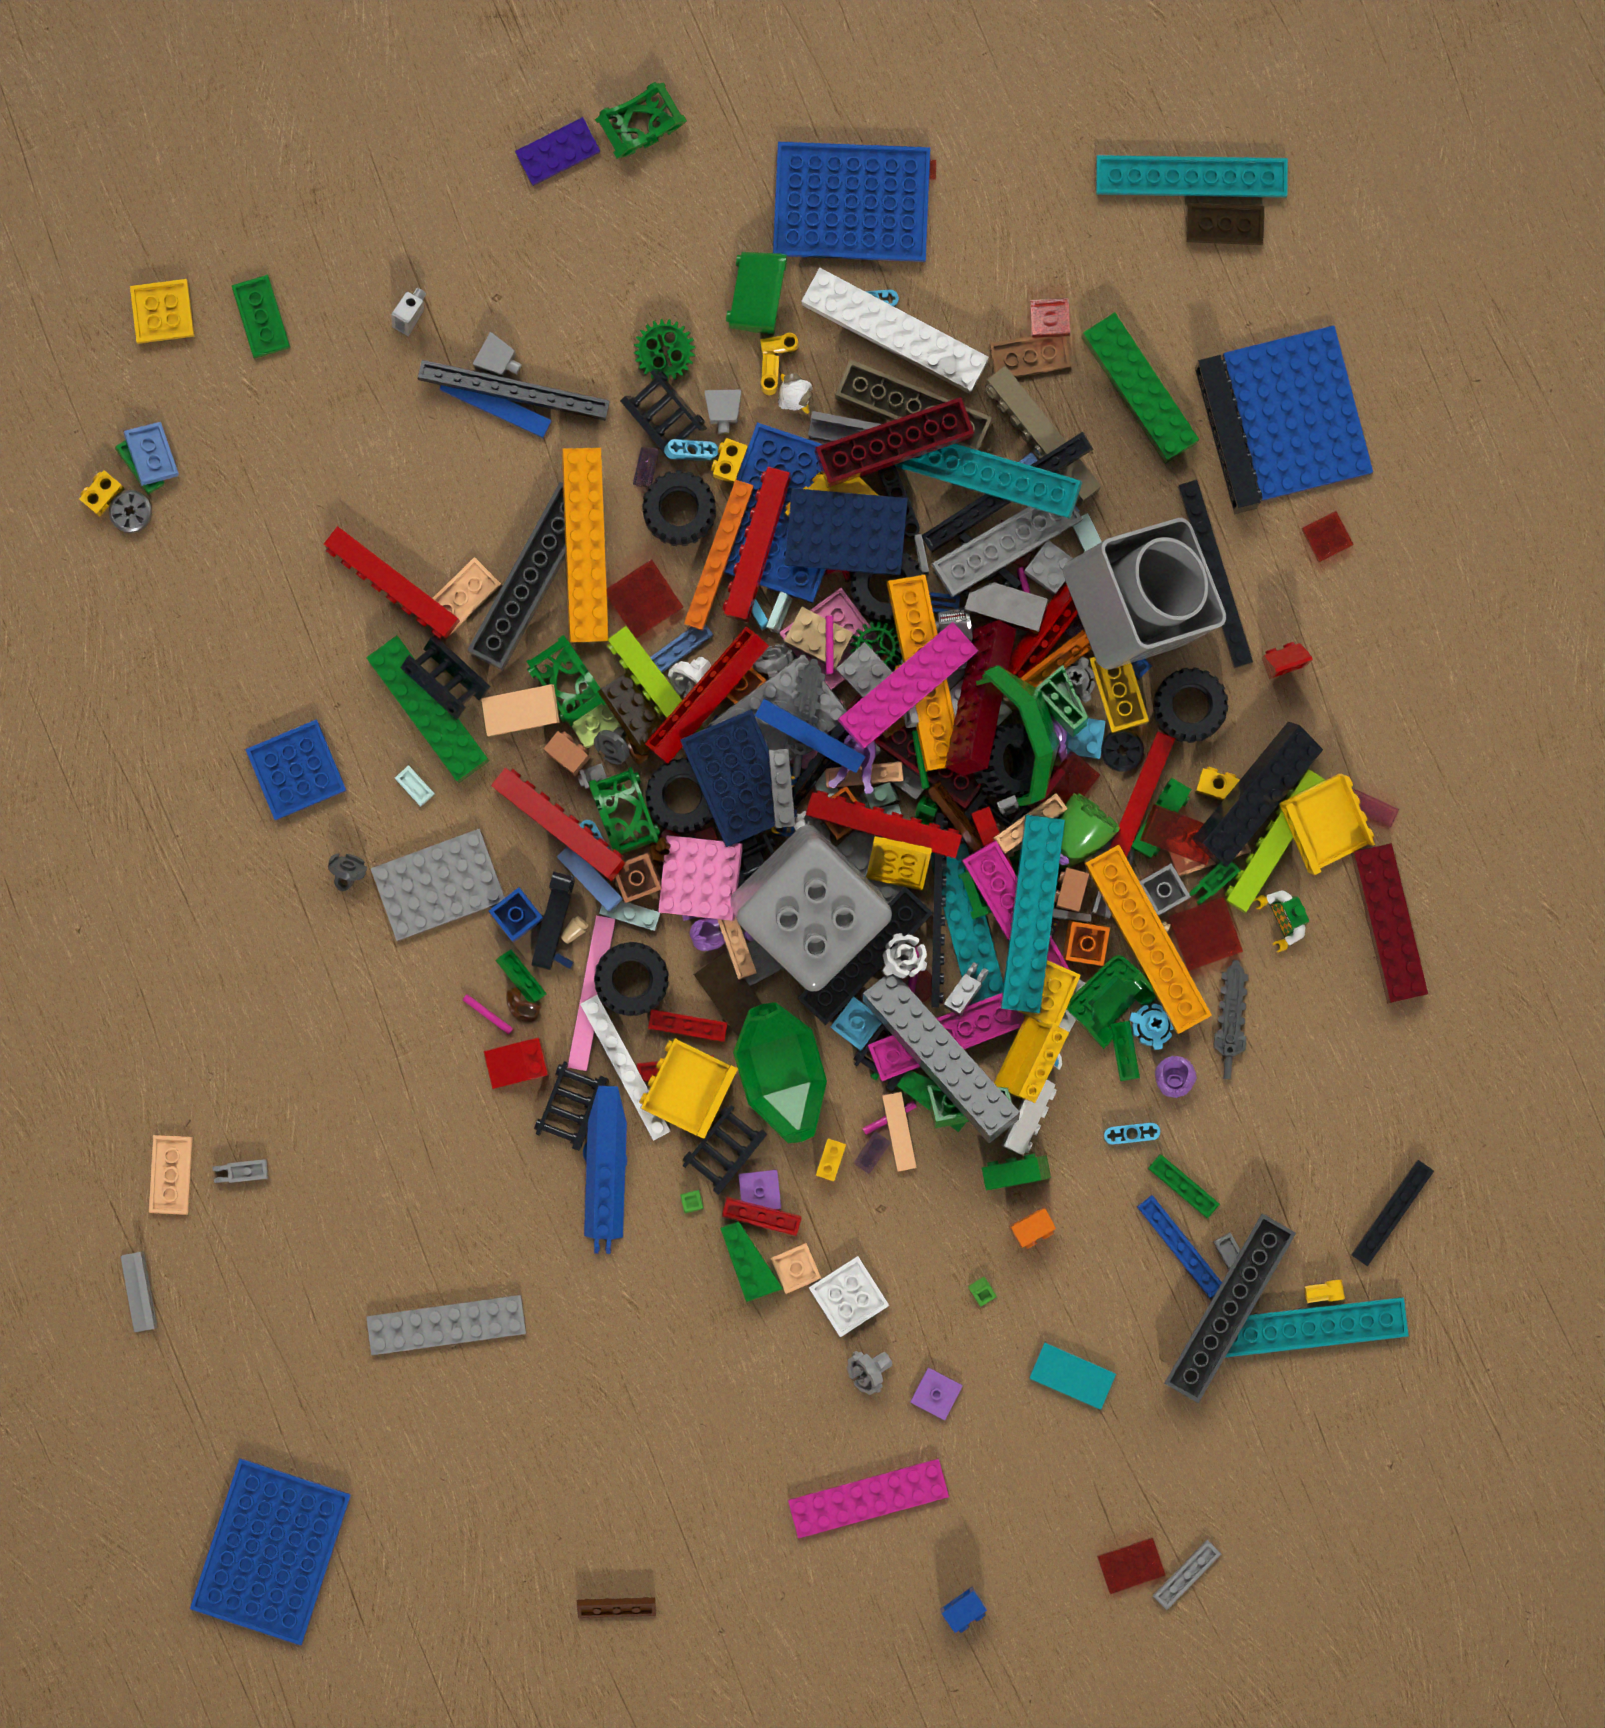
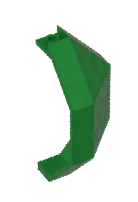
[976,665,1059,806]
[733,1002,827,1143]

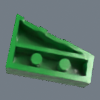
[1036,665,1088,737]
[982,1153,1051,1191]

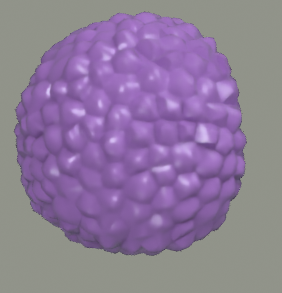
[1155,1056,1197,1098]

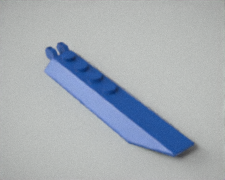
[584,1086,627,1254]

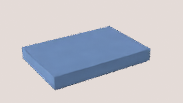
[123,422,179,486]

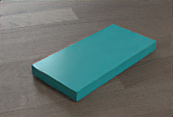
[1029,1342,1116,1410]

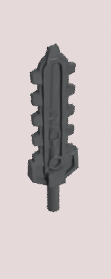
[785,659,825,777]
[1213,960,1249,1080]

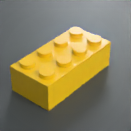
[1089,657,1149,733]

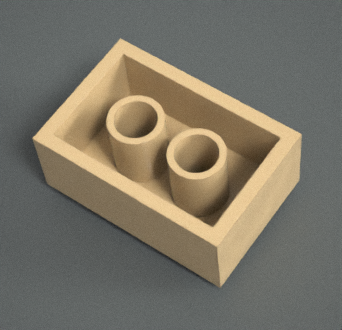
[784,607,853,670]

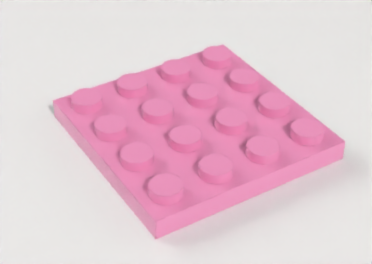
[779,588,886,690]
[658,835,743,921]

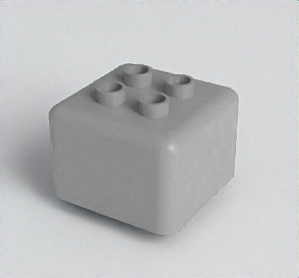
[1063,518,1226,669]
[730,825,892,991]

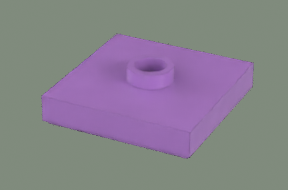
[739,1170,781,1209]
[910,1367,963,1420]

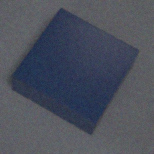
[553,953,574,969]

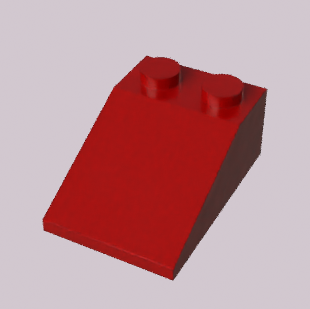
[1262,642,1313,679]
[484,1037,549,1089]

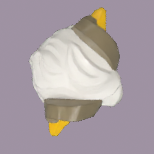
[778,373,812,414]

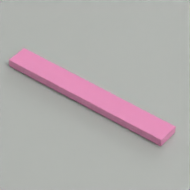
[567,915,616,1071]

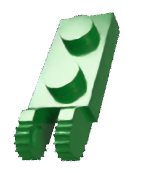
[1189,861,1241,905]

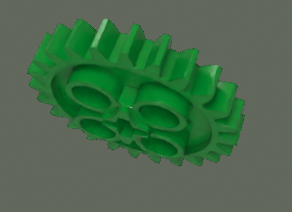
[634,319,696,382]

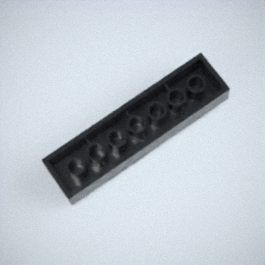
[1195,355,1263,515]
[1192,722,1323,867]
[798,887,933,1026]

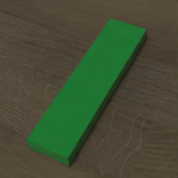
[1147,1154,1220,1219]

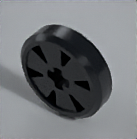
[1101,729,1144,772]

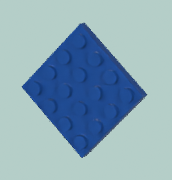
[245,719,347,821]

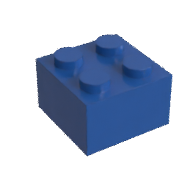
[489,887,544,942]
[940,1587,987,1633]

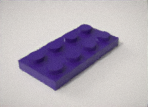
[515,117,600,186]

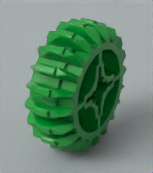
[850,621,900,668]

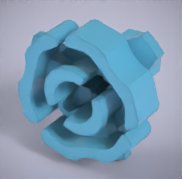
[1129,1003,1174,1050]

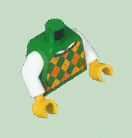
[1254,891,1309,952]

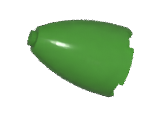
[1057,793,1120,871]

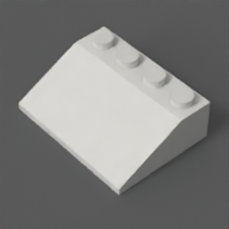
[1001,1080,1057,1155]

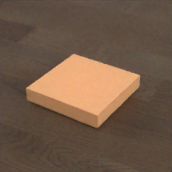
[771,1243,822,1294]

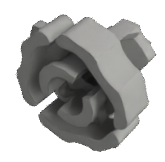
[752,644,798,679]
[1065,657,1095,703]
[847,1351,892,1395]

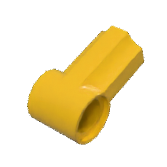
[760,333,799,355]
[761,354,779,395]
[1304,1279,1345,1303]

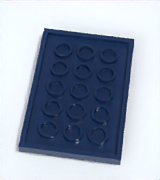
[785,488,908,576]
[680,709,797,847]

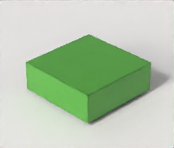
[680,1190,704,1213]

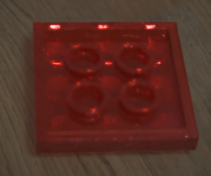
[606,559,684,639]
[1168,897,1243,971]

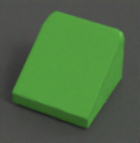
[968,1277,997,1307]

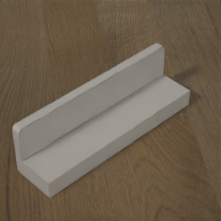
[808,411,881,441]
[121,1251,158,1332]

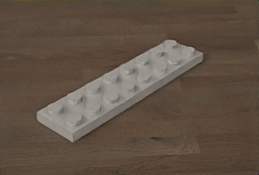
[932,506,1083,597]
[366,1295,526,1355]

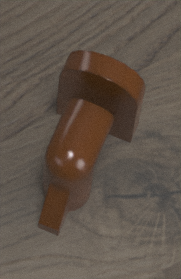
[649,837,671,867]

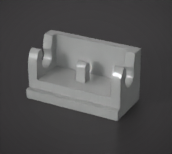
[892,761,924,800]

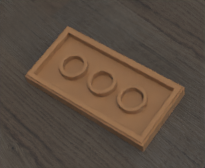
[989,330,1071,378]

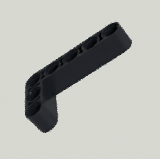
[860,465,920,539]
[531,872,575,970]

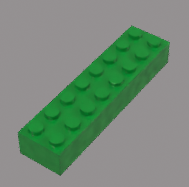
[1081,312,1199,464]
[366,635,490,783]

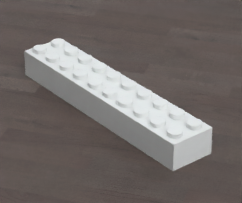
[801,268,989,394]

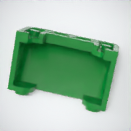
[726,252,787,336]
[1067,955,1157,1049]

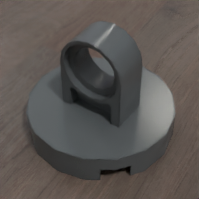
[594,727,630,765]
[328,854,367,891]

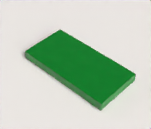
[231,274,291,359]

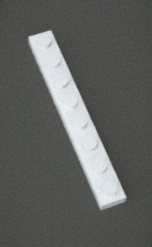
[580,995,671,1141]

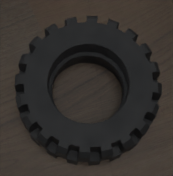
[642,470,716,547]
[851,553,923,624]
[1153,667,1229,743]
[974,723,1035,799]
[646,758,713,833]
[594,942,669,1016]

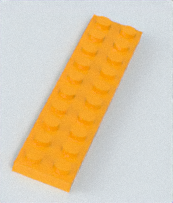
[562,448,608,642]
[887,575,955,771]
[1084,845,1212,1034]

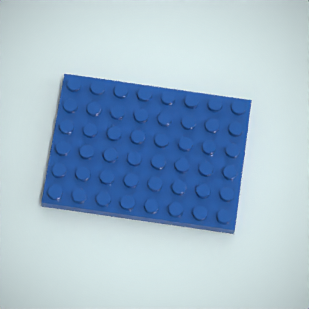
[773,142,930,262]
[1223,325,1373,501]
[724,422,826,603]
[190,1458,351,1645]

